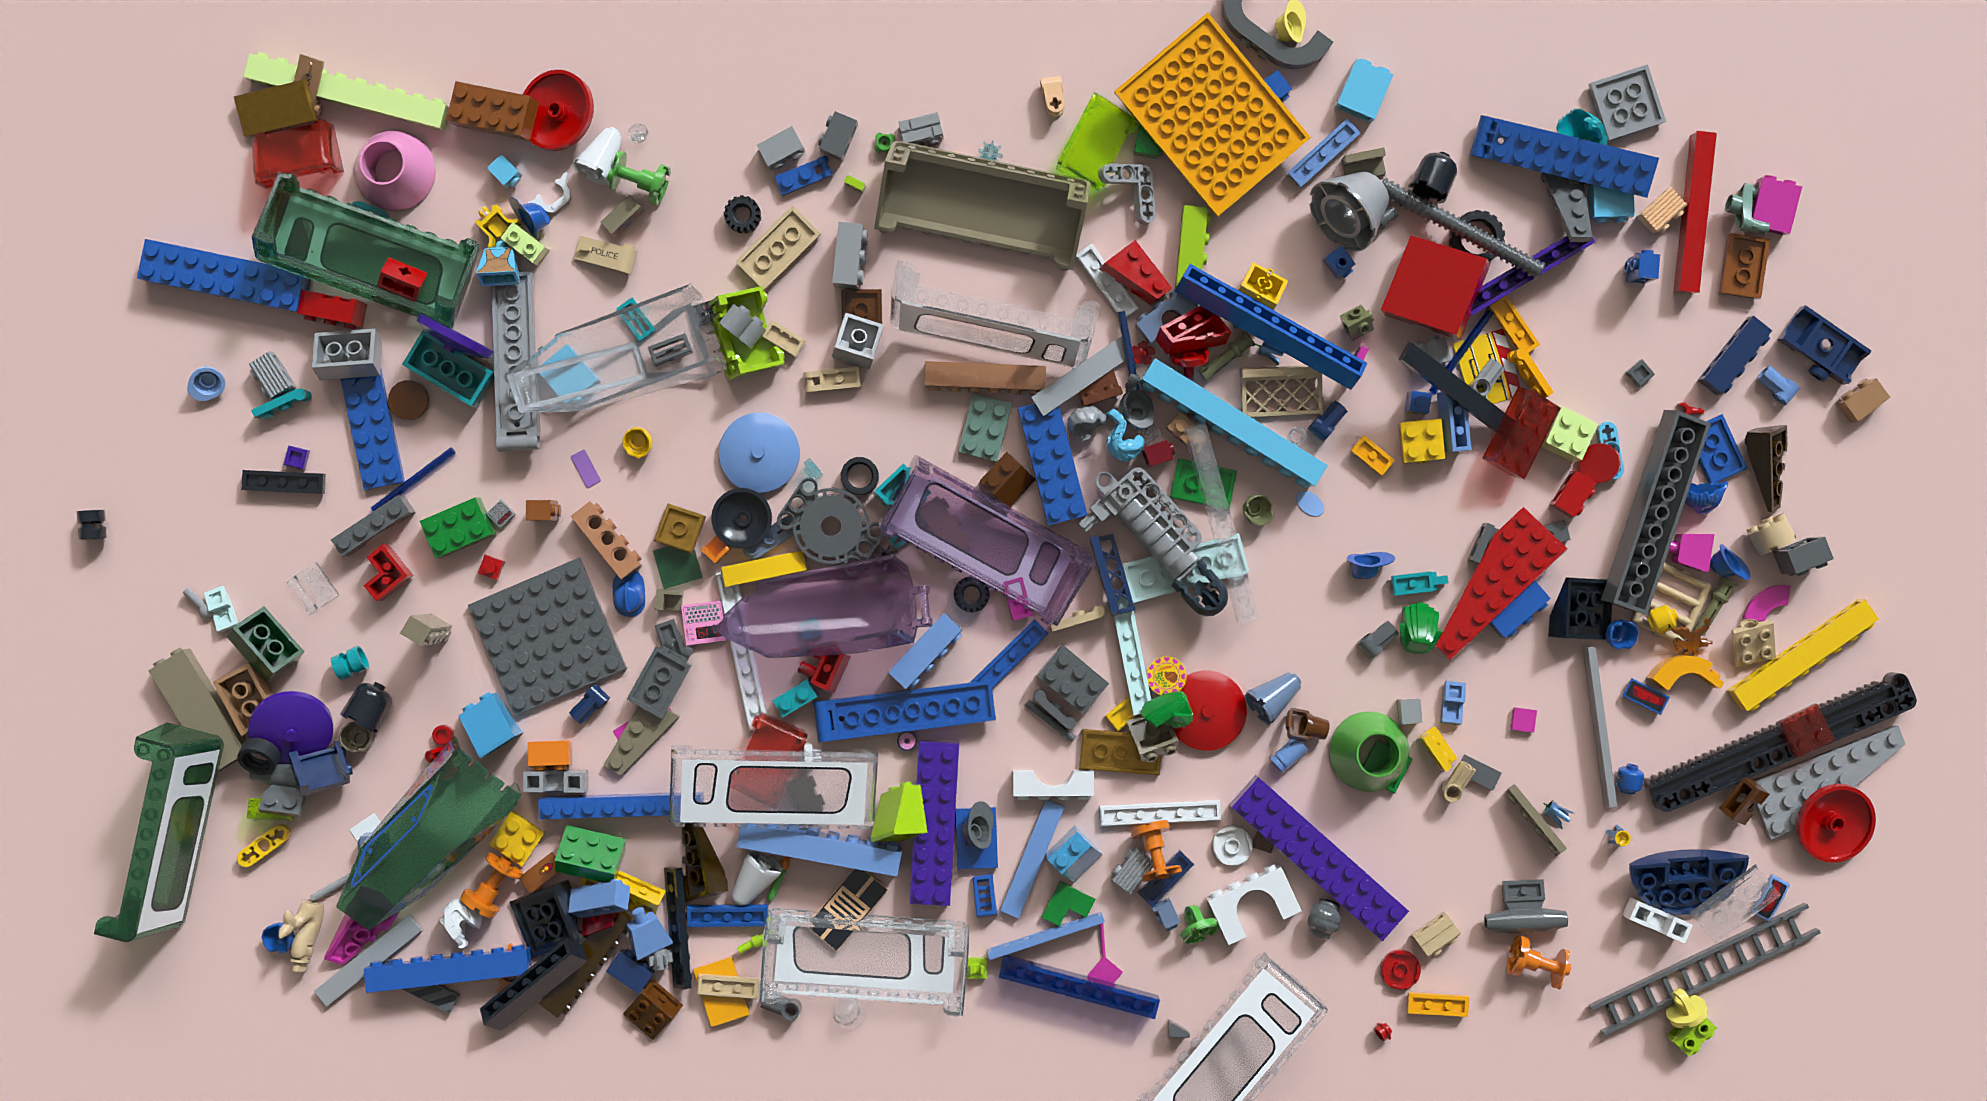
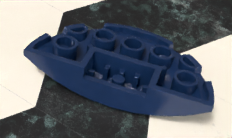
[1629,849,1749,915]

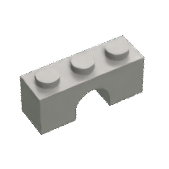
[523,769,588,793]

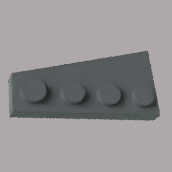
[1541,173,1592,242]

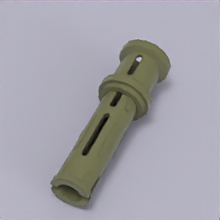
[1199,331,1256,381]
[1693,577,1738,636]

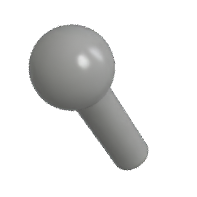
[182,587,214,619]

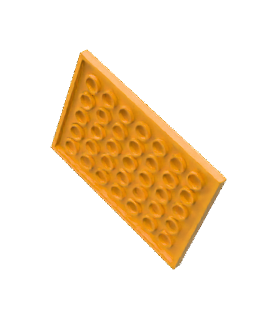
[1114,12,1311,217]

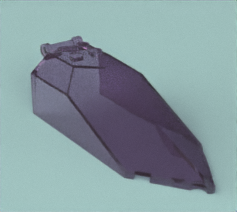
[712,554,933,658]

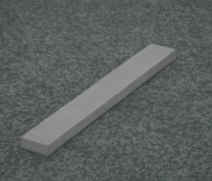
[1582,646,1617,808]

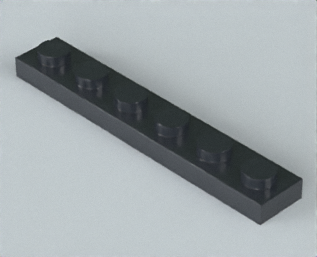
[664,866,692,990]

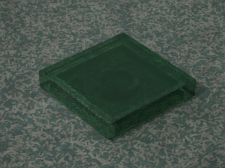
[653,546,703,589]

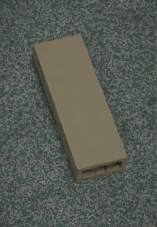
[148,648,246,773]

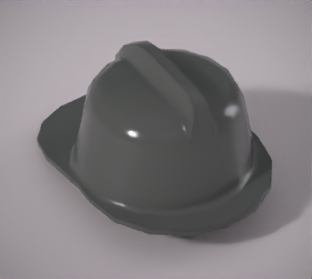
[961,801,993,849]

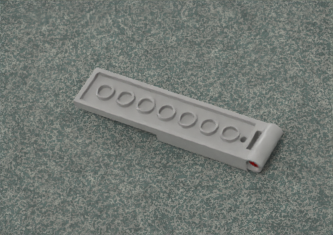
[491,271,541,452]

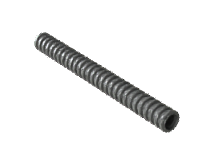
[1382,178,1545,279]

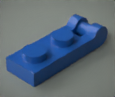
[775,156,834,196]

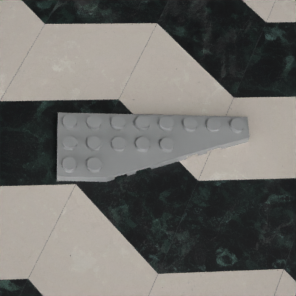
[1753,725,1905,839]

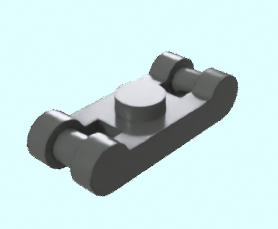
[1033,689,1076,729]

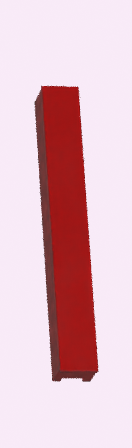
[1673,131,1717,294]

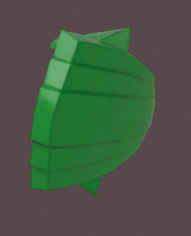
[1400,602,1443,654]
[1141,691,1193,728]

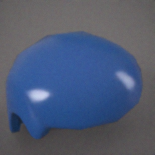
[1605,619,1639,650]
[261,922,295,954]

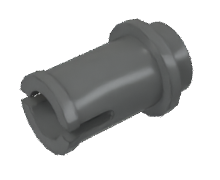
[1378,206,1398,230]

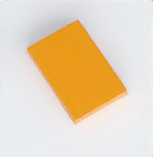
[693,956,750,1027]

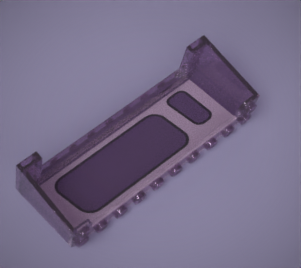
[879,455,1094,626]

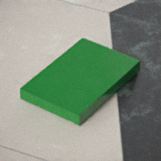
[1169,458,1237,510]

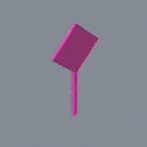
[1087,923,1123,991]

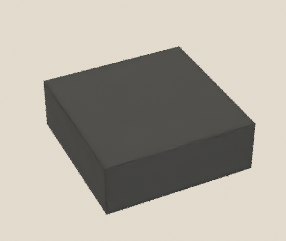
[1625,359,1655,388]

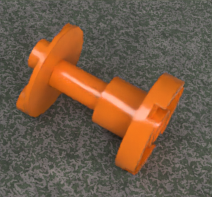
[1130,820,1182,882]
[460,852,523,918]
[1506,936,1571,990]

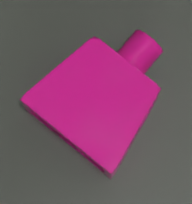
[1668,534,1715,572]

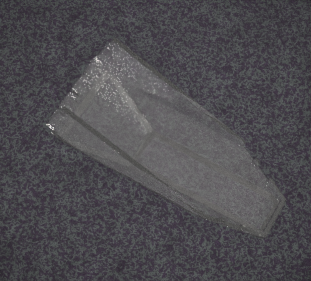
[506,284,727,413]

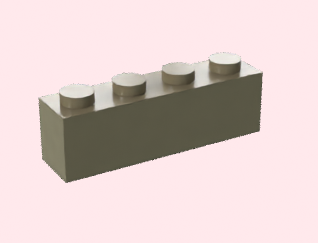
[399,613,452,646]

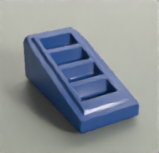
[973,874,998,918]

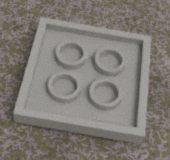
[1589,64,1666,141]

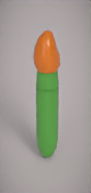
[767,856,790,902]

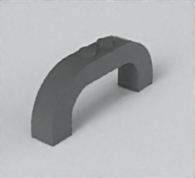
[1222,0,1333,69]

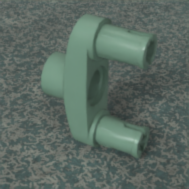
[1725,183,1770,235]

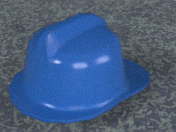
[509,197,550,238]
[1710,544,1751,580]
[1347,552,1395,579]
[612,571,646,617]

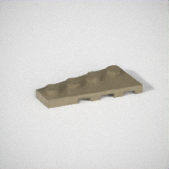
[603,706,679,776]
[1507,784,1567,856]

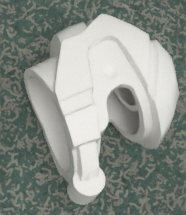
[440,898,482,948]

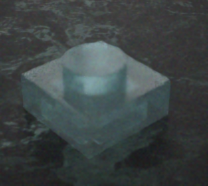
[804,458,824,479]

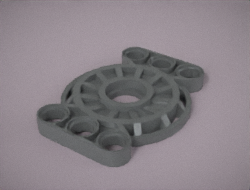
[777,477,885,574]

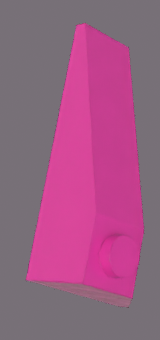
[324,885,400,965]

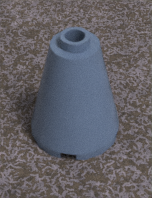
[1244,673,1301,725]

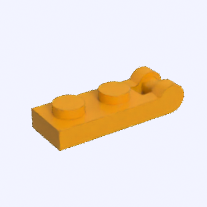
[1507,348,1554,400]

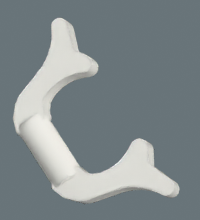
[528,172,571,213]

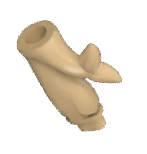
[279,901,324,972]

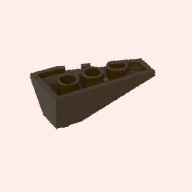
[1745,425,1788,512]
[682,822,728,902]

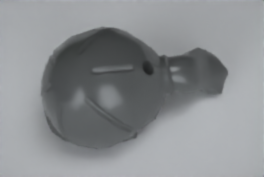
[1119,374,1154,430]

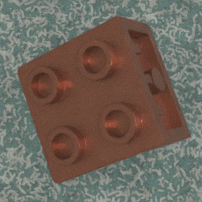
[1073,368,1123,406]

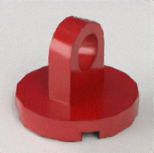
[1169,348,1209,381]

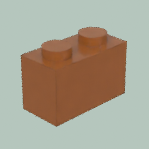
[526,500,561,521]

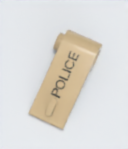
[574,236,638,275]

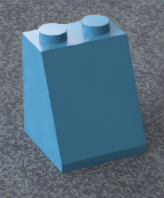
[459,692,523,758]
[1046,825,1103,882]

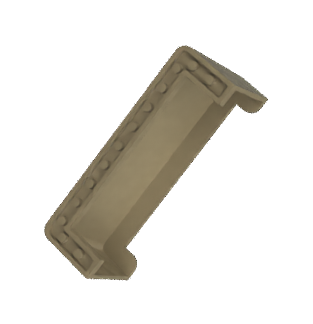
[874,141,1091,271]

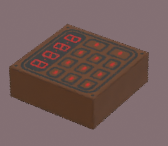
[1252,830,1274,853]

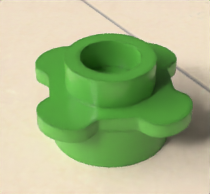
[874,133,895,153]

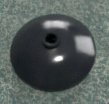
[711,488,772,548]

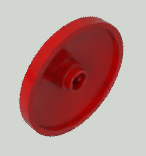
[522,69,594,151]
[1173,670,1247,751]
[1796,784,1876,863]

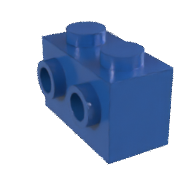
[1624,250,1660,284]

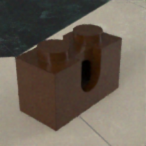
[1719,777,1770,825]

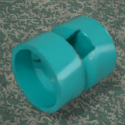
[331,646,369,681]

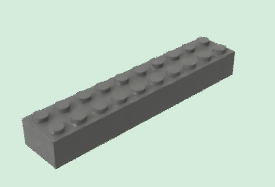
[1601,410,1711,615]

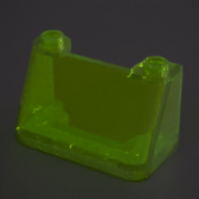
[1056,92,1138,191]

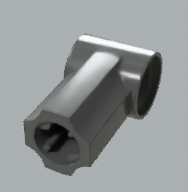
[1357,621,1399,660]
[760,990,802,1021]

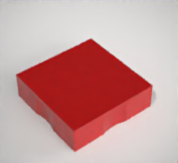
[1381,235,1490,340]

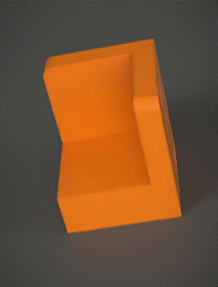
[701,535,731,563]

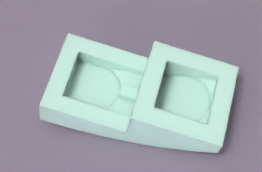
[204,586,238,633]

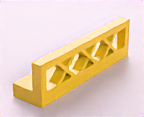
[580,871,666,915]

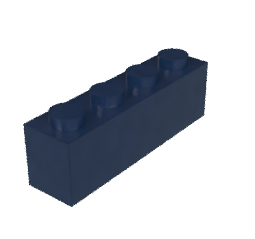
[1698,316,1773,395]

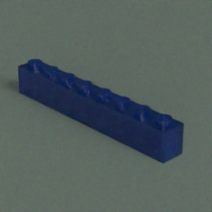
[998,955,1160,1019]

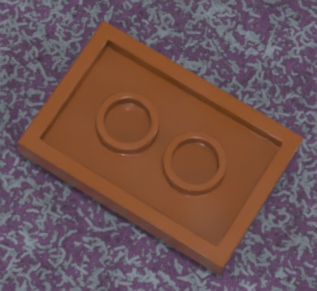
[1719,233,1770,299]

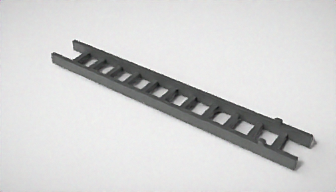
[1588,903,1821,1036]

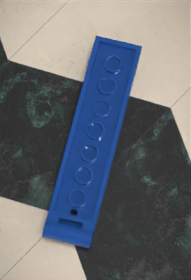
[1469,115,1659,198]
[813,680,996,742]

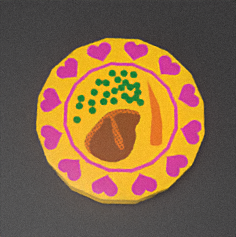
[1146,656,1187,695]

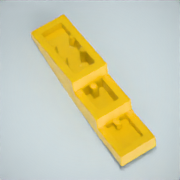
[720,551,807,587]

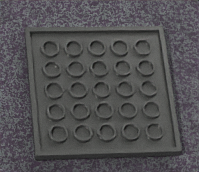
[468,558,627,716]

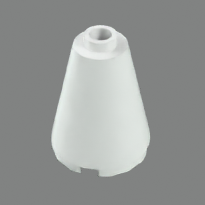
[573,127,623,186]
[732,849,782,905]

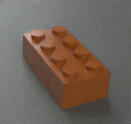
[446,81,539,141]

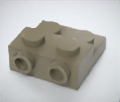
[1126,716,1179,762]

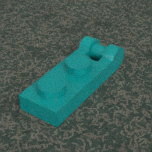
[251,388,312,420]

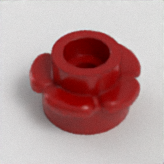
[1374,1023,1392,1042]

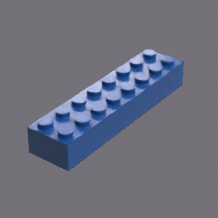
[137,239,312,313]

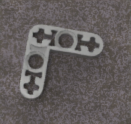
[1098,164,1156,224]

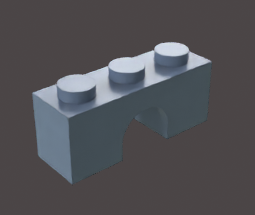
[1135,290,1199,345]

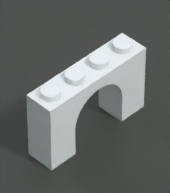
[1206,864,1302,945]

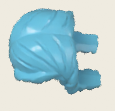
[1106,409,1145,462]

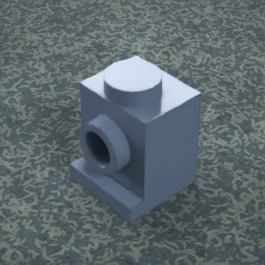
[1152,897,1181,931]

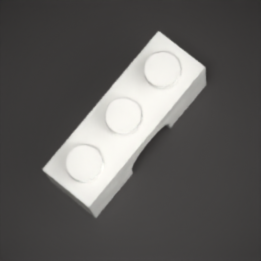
[1622,897,1693,943]

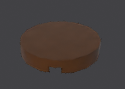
[388,380,430,420]

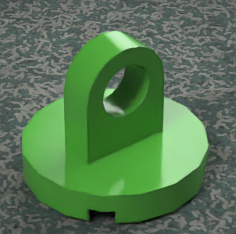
[1180,905,1220,944]

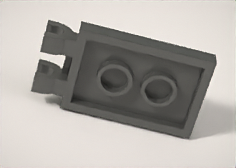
[627,636,694,719]

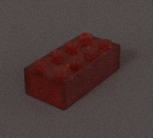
[1482,387,1561,480]

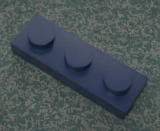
[1137,849,1194,907]

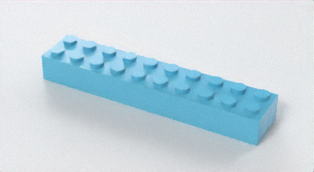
[1139,359,1328,488]

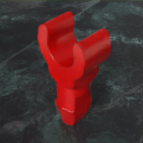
[1677,403,1704,415]

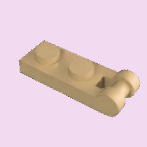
[803,367,861,393]
[1050,605,1105,632]

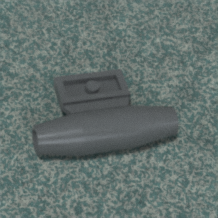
[249,764,330,818]
[1484,879,1568,934]

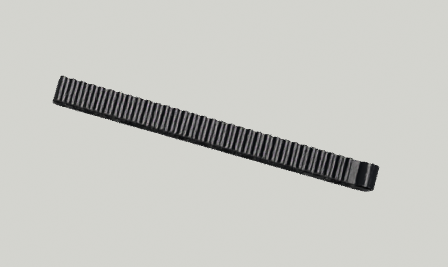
[1644,672,1917,812]

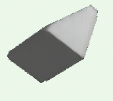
[1168,1019,1190,1038]

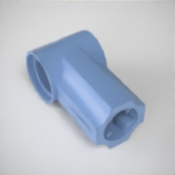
[1757,366,1800,405]

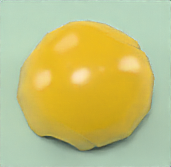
[622,427,653,459]

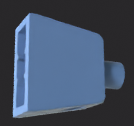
[627,907,673,960]

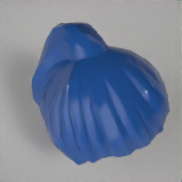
[1685,481,1728,515]

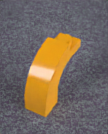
[1646,655,1725,691]

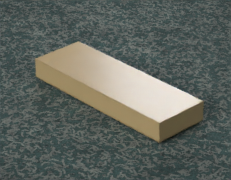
[697,973,760,999]

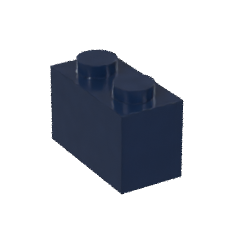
[606,948,656,994]

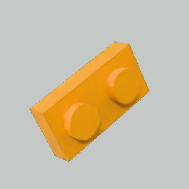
[1350,435,1395,476]

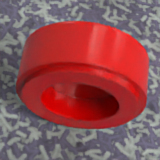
[432,725,454,745]

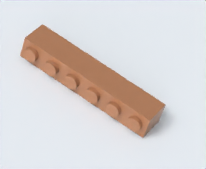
[924,361,1046,395]

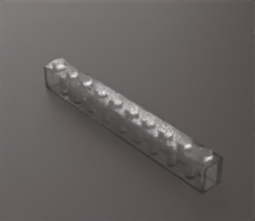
[1183,423,1260,624]

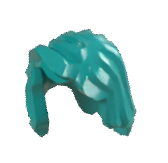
[1556,108,1607,145]

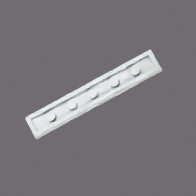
[1100,800,1221,826]

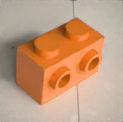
[528,740,572,771]

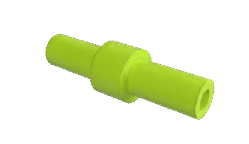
[737,929,776,954]

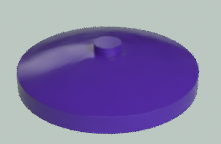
[416,313,495,359]
[248,691,334,764]

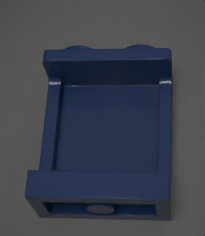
[289,741,353,797]

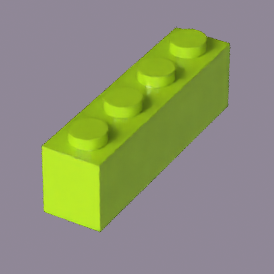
[1175,205,1211,288]

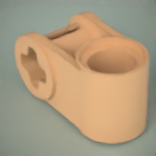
[1040,75,1065,117]

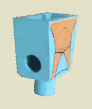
[477,241,520,287]

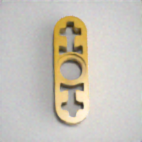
[237,824,291,867]

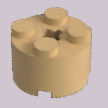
[1746,513,1797,556]

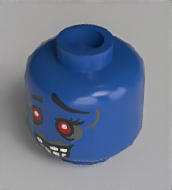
[1615,763,1644,795]

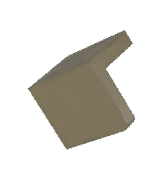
[655,589,683,611]

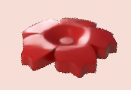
[1132,341,1155,365]

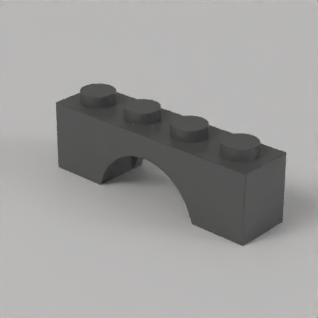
[331,495,416,557]

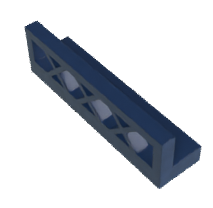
[1090,534,1135,617]

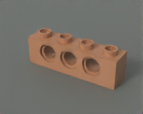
[571,501,642,580]

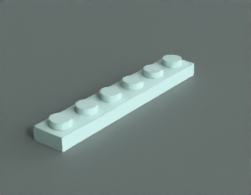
[1114,594,1151,715]

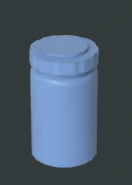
[1270,739,1309,773]

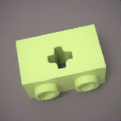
[501,222,549,266]

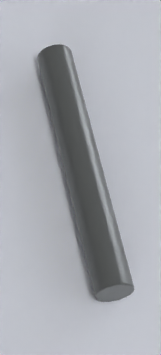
[1025,699,1076,743]

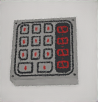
[486,499,516,528]

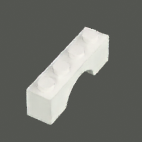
[1013,770,1094,800]

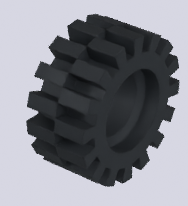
[724,195,761,234]
[954,576,990,612]

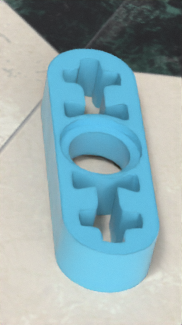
[1596,422,1624,480]

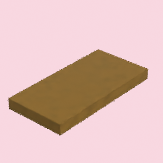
[233,79,317,137]
[1079,729,1161,775]

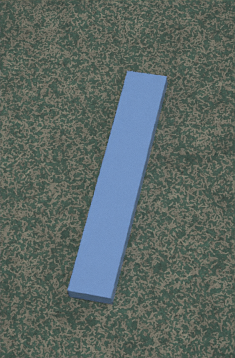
[1000,800,1064,918]
[988,912,1105,960]

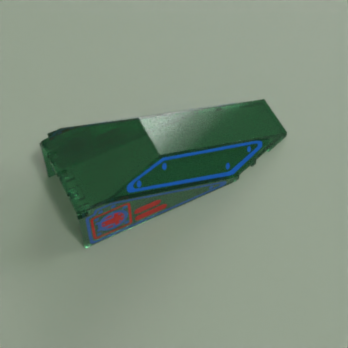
[336,736,522,931]

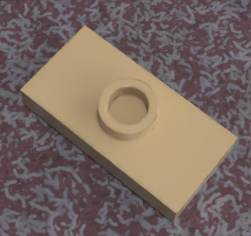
[761,319,806,358]

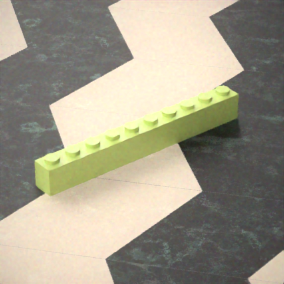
[243,52,449,132]

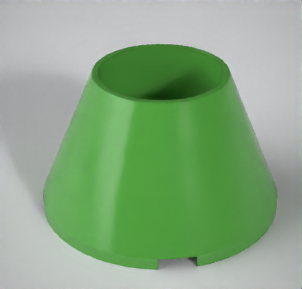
[1329,712,1409,792]

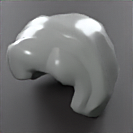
[1067,405,1106,442]

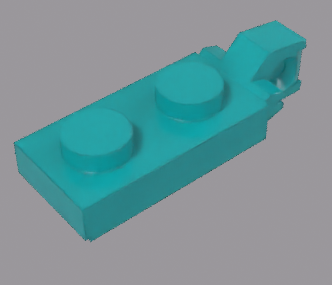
[1391,571,1449,596]

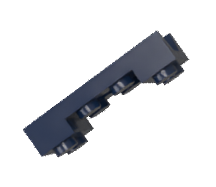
[1777,305,1872,385]

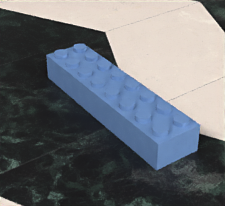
[737,823,903,877]

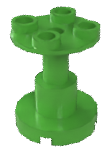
[607,151,671,206]

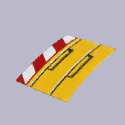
[1453,329,1522,404]

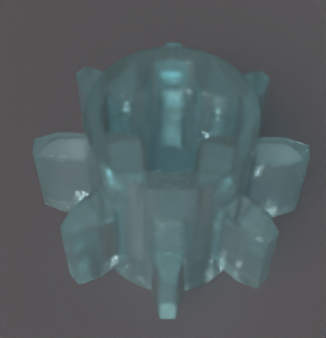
[978,140,1003,161]

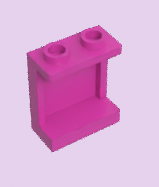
[1752,175,1803,236]

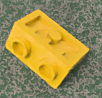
[1418,726,1457,772]

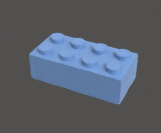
[888,612,962,689]

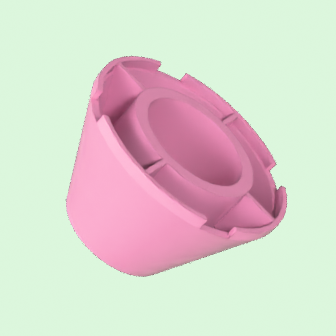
[354,130,436,211]

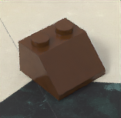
[979,451,1036,509]

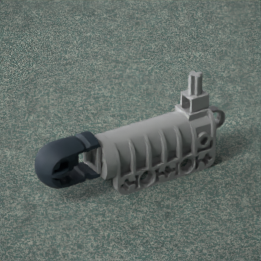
[1079,467,1228,616]

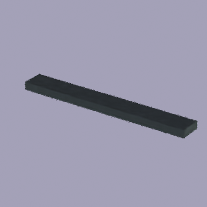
[1398,342,1523,443]

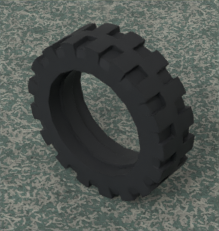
[1449,210,1505,261]

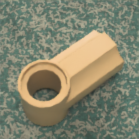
[1442,761,1476,802]

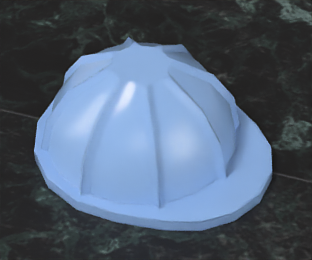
[187,366,225,401]

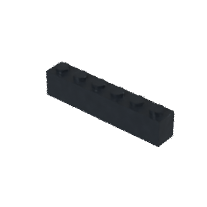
[480,938,588,1031]

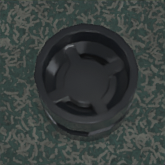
[76,510,107,540]

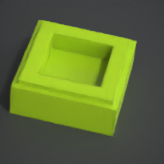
[844,175,866,194]

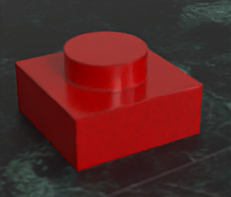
[478,554,505,580]

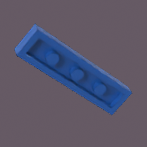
[687,904,769,927]

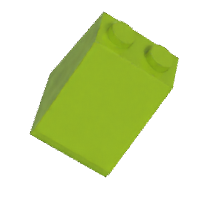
[871,782,928,842]

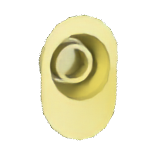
[1275,0,1306,43]

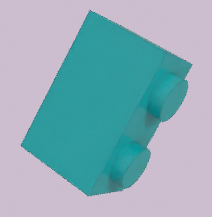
[772,678,819,717]

